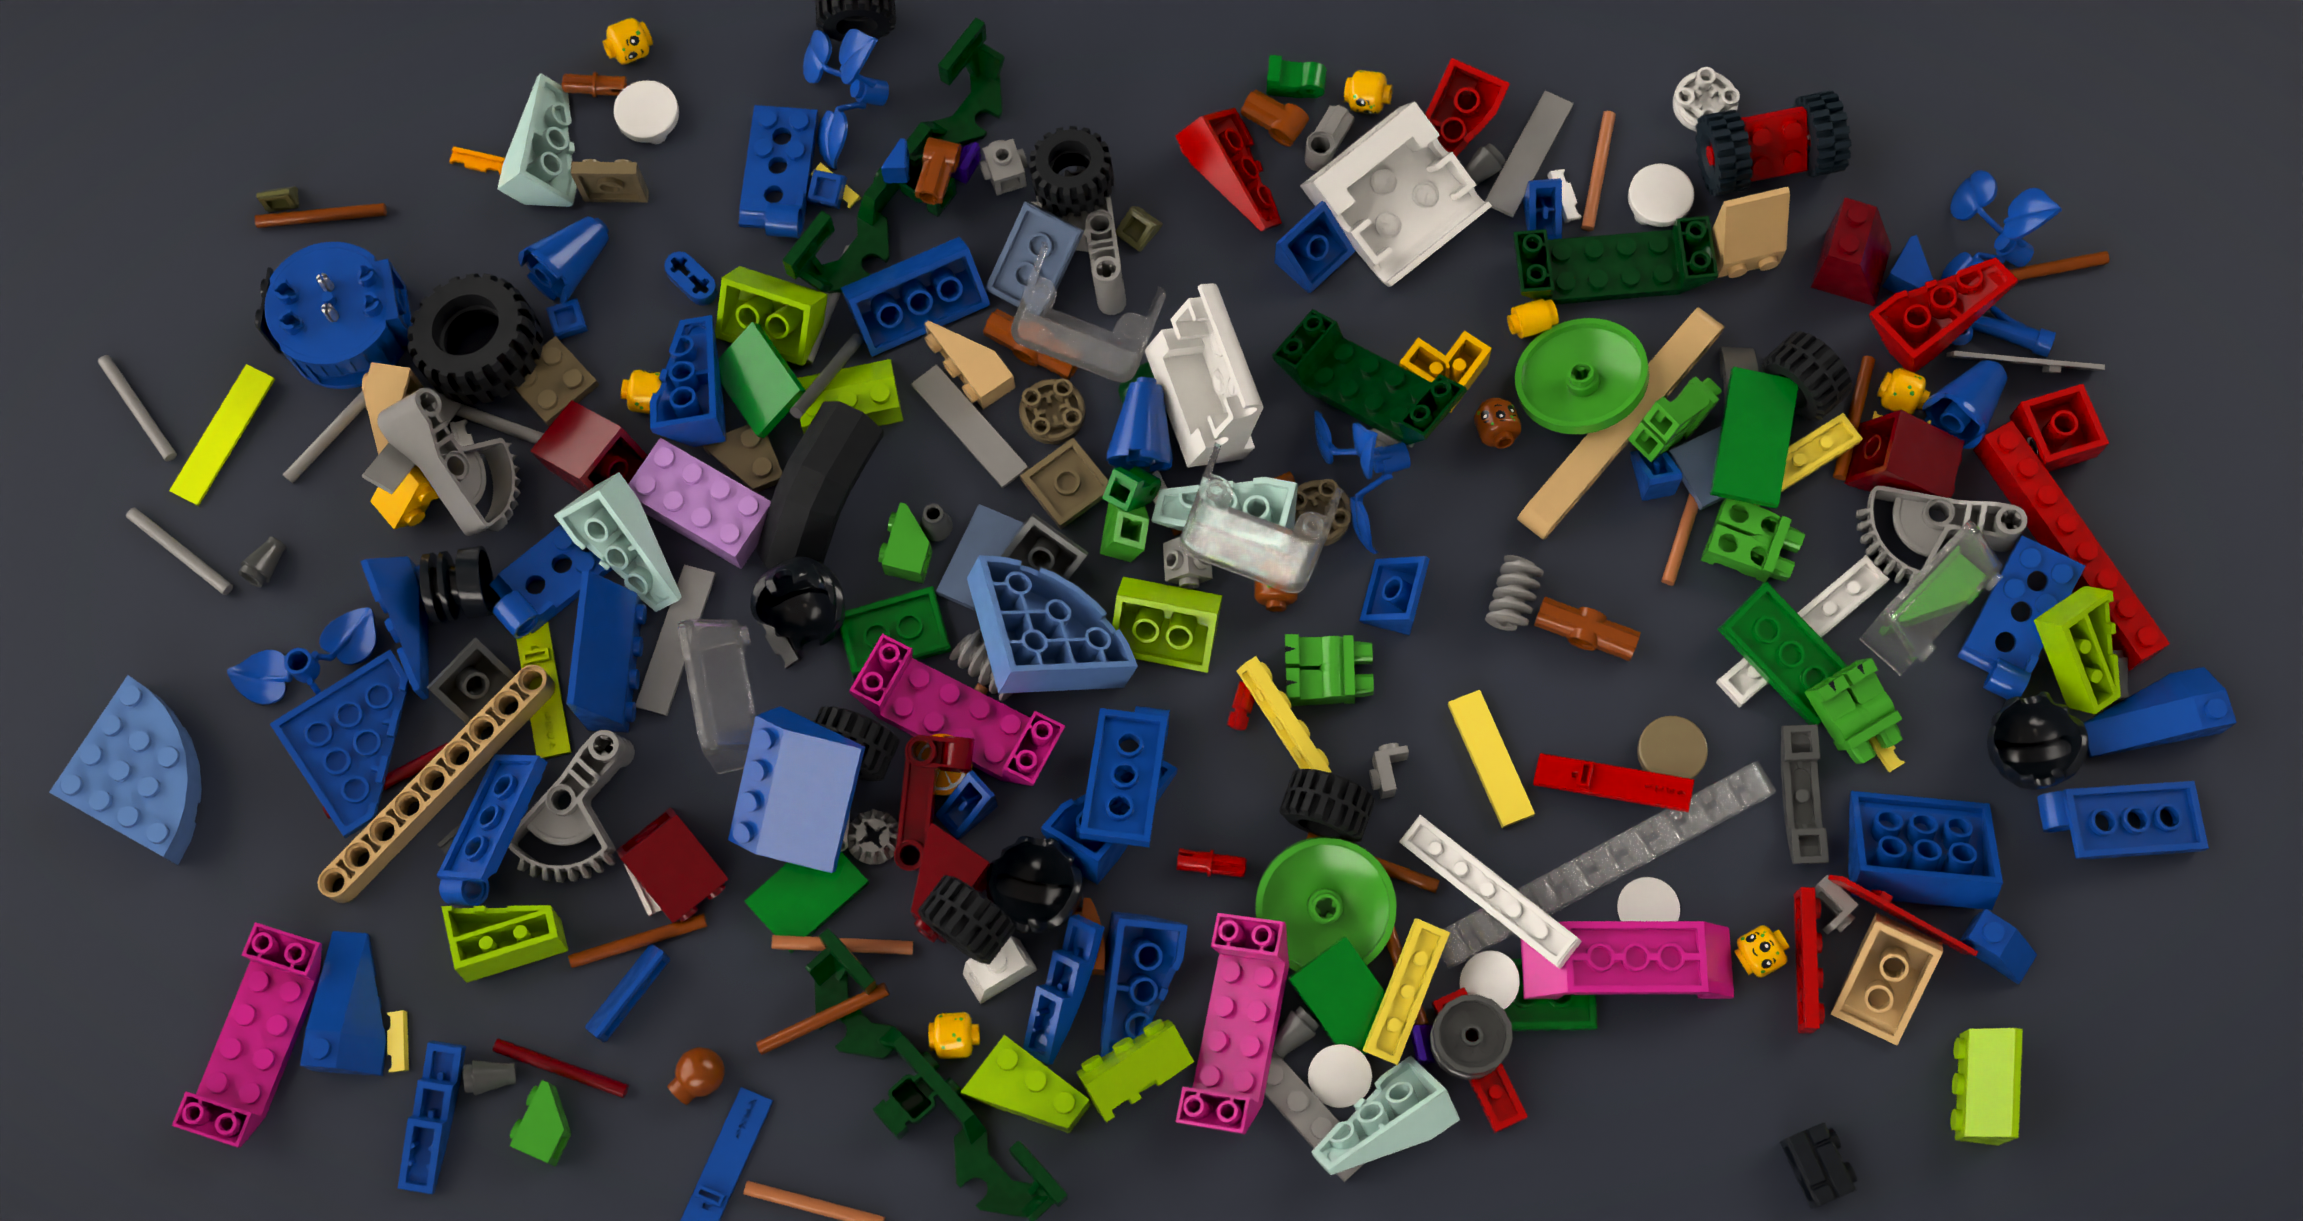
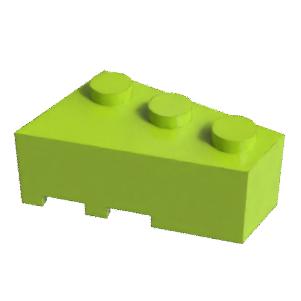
[2034,586,2121,714]
[441,905,568,983]
[1076,1019,1194,1123]
[961,1035,1091,1133]

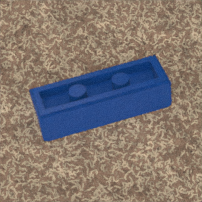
[585,944,670,1042]

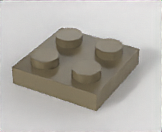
[571,159,649,202]
[513,336,599,427]
[1020,438,1108,530]

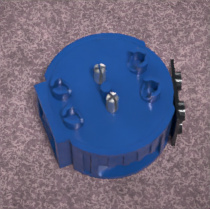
[255,242,413,389]

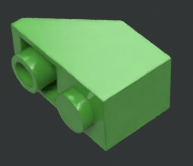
[1100,499,1149,563]
[878,502,932,584]
[510,1080,572,1167]

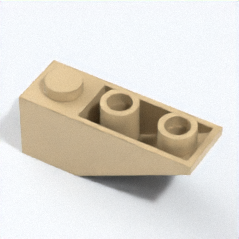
[924,321,1015,409]

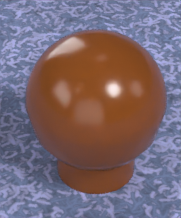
[667,1047,725,1105]

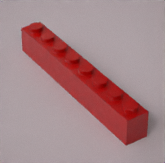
[1973,420,2170,671]

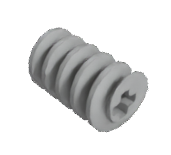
[1485,555,1544,631]
[949,629,1013,702]

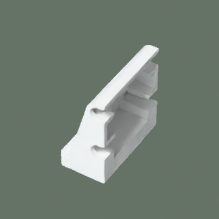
[1300,101,1492,287]
[1144,283,1263,468]

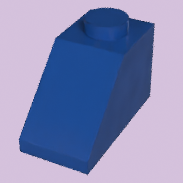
[1959,909,2037,984]

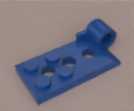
[739,105,819,238]
[489,524,613,639]
[1957,535,2085,700]
[1080,706,1170,848]
[436,754,548,906]
[2037,781,2209,859]

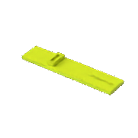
[169,364,275,506]
[516,622,572,759]

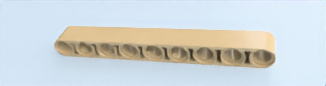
[1517,307,1725,540]
[317,664,555,903]

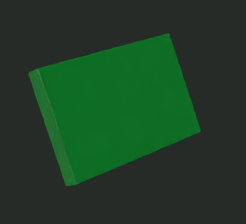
[718,322,806,438]
[839,586,952,679]
[744,852,869,953]
[1288,936,1385,1055]
[1504,959,1598,1031]

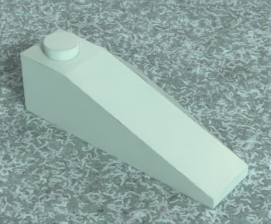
[497,73,577,207]
[554,472,682,612]
[1151,477,1298,559]
[1311,1056,1460,1175]

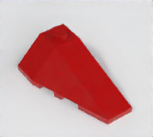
[1425,57,1511,157]
[1175,108,1282,232]
[1869,257,2018,373]

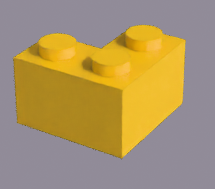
[1399,330,1492,413]
[370,465,439,529]

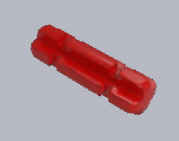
[1227,681,1255,731]

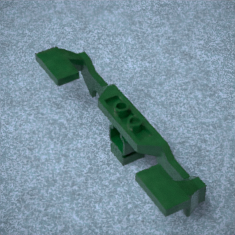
[782,18,1005,294]
[805,928,1068,1221]

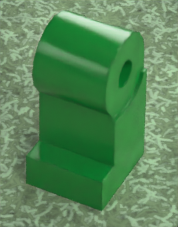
[1266,55,1327,99]
[1102,466,1161,512]

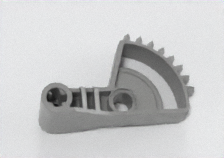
[1031,166,1126,315]
[377,387,522,536]
[1856,486,2027,589]
[508,730,635,883]

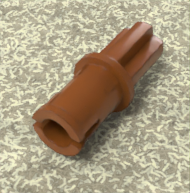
[562,72,627,98]

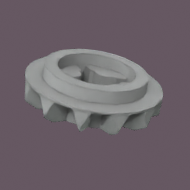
[848,809,898,865]

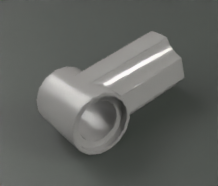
[1304,105,1354,172]

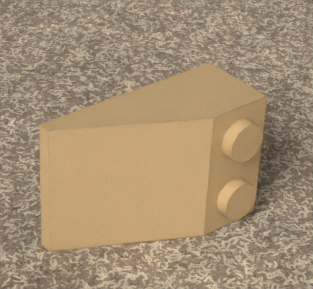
[1711,187,1790,278]
[362,362,424,455]
[1831,912,1943,1045]

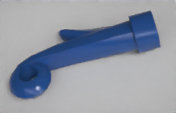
[1952,306,2056,357]

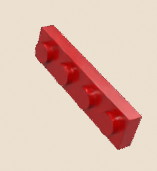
[1794,887,1825,1034]
[1432,987,1528,1134]

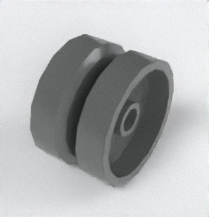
[1429,994,1513,1080]

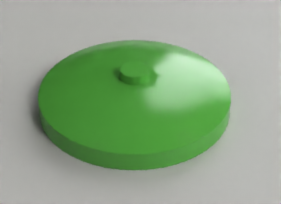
[1515,318,1650,434]
[1255,836,1396,971]

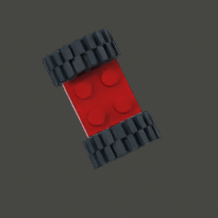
[1695,90,1851,196]

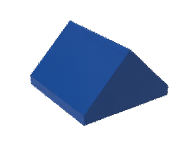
[1274,201,1356,293]
[1359,556,1430,635]

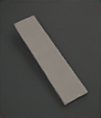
[1485,90,1574,218]
[1946,351,2105,374]
[911,364,1029,488]
[362,389,462,494]
[636,564,716,716]

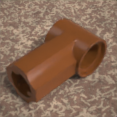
[1241,89,1309,147]
[915,137,962,205]

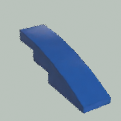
[1023,915,1105,1065]
[397,1040,466,1194]

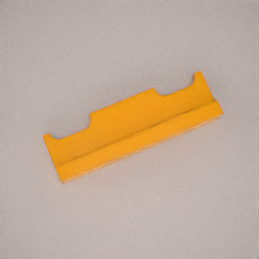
[449,146,505,175]

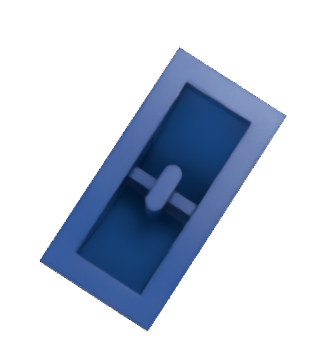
[1523,178,1562,240]
[1882,235,1933,293]
[1630,450,1682,501]
[935,770,998,840]

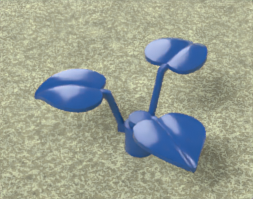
[803,29,889,169]
[1941,170,2062,280]
[1314,410,1411,554]
[227,607,377,705]

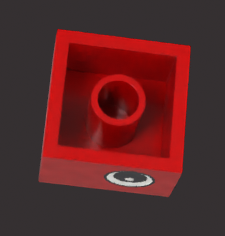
[2009,384,2109,472]

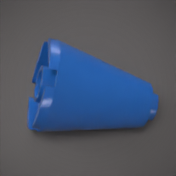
[518,216,609,303]
[1922,360,2008,449]
[1106,377,1173,472]

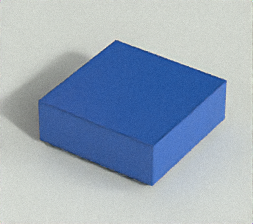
[806,170,847,209]
[546,298,588,340]

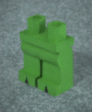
[1628,376,1722,462]
[1700,498,1805,583]
[1285,634,1374,706]
[1804,658,1903,764]

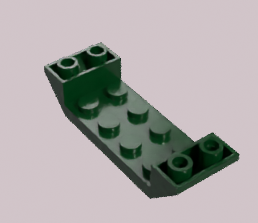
[1513,216,1718,305]
[1271,309,1467,445]

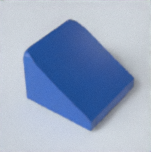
[881,138,910,183]

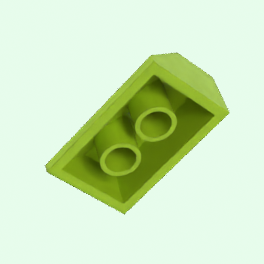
[715,266,828,366]
[797,359,904,434]
[1112,576,1223,673]
[1950,1028,2023,1146]

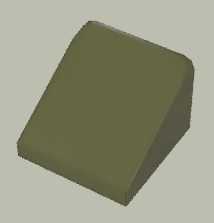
[256,186,299,212]
[1116,206,1163,252]

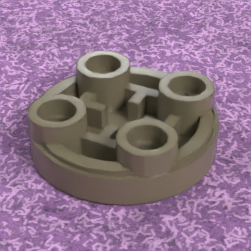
[1019,378,1086,444]
[1293,479,1351,546]
[1637,716,1708,779]

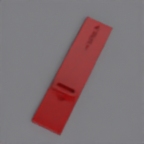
[1533,753,1695,812]
[1828,875,1978,956]

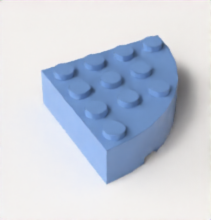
[967,555,1138,694]
[49,675,202,865]

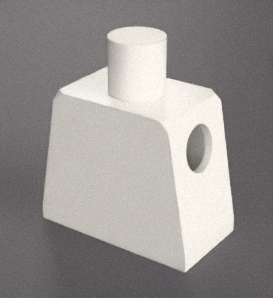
[962,936,1038,1004]

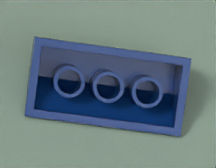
[841,236,991,357]

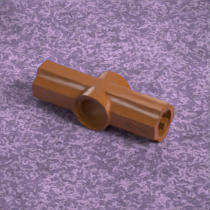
[983,309,1082,380]
[1534,597,1641,661]

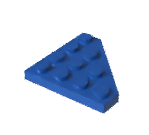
[270,650,410,839]

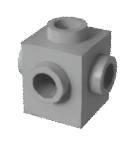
[979,139,1028,196]
[1163,534,1213,589]

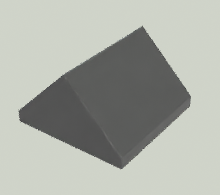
[1000,513,1088,580]
[427,637,515,725]

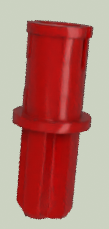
[1177,848,1247,877]

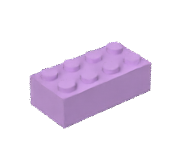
[628,438,771,569]

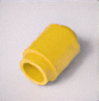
[1507,298,1559,339]

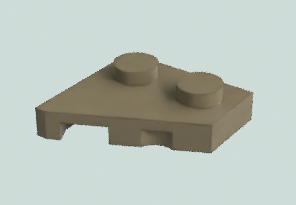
[703,424,782,493]

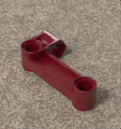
[894,735,974,871]

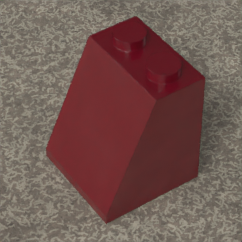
[1811,197,1891,306]
[530,400,648,494]
[1844,410,1964,498]
[616,807,728,923]
[911,823,990,944]

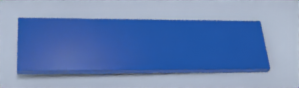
[680,1087,774,1221]

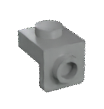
[1369,743,1409,799]
[1814,875,1858,935]

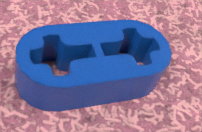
[664,251,718,306]

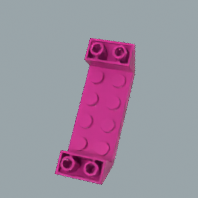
[849,633,1065,786]
[1176,913,1289,1134]
[1521,921,1734,999]
[172,922,322,1148]

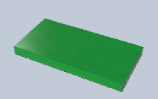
[1710,366,1798,509]
[1717,582,1848,725]

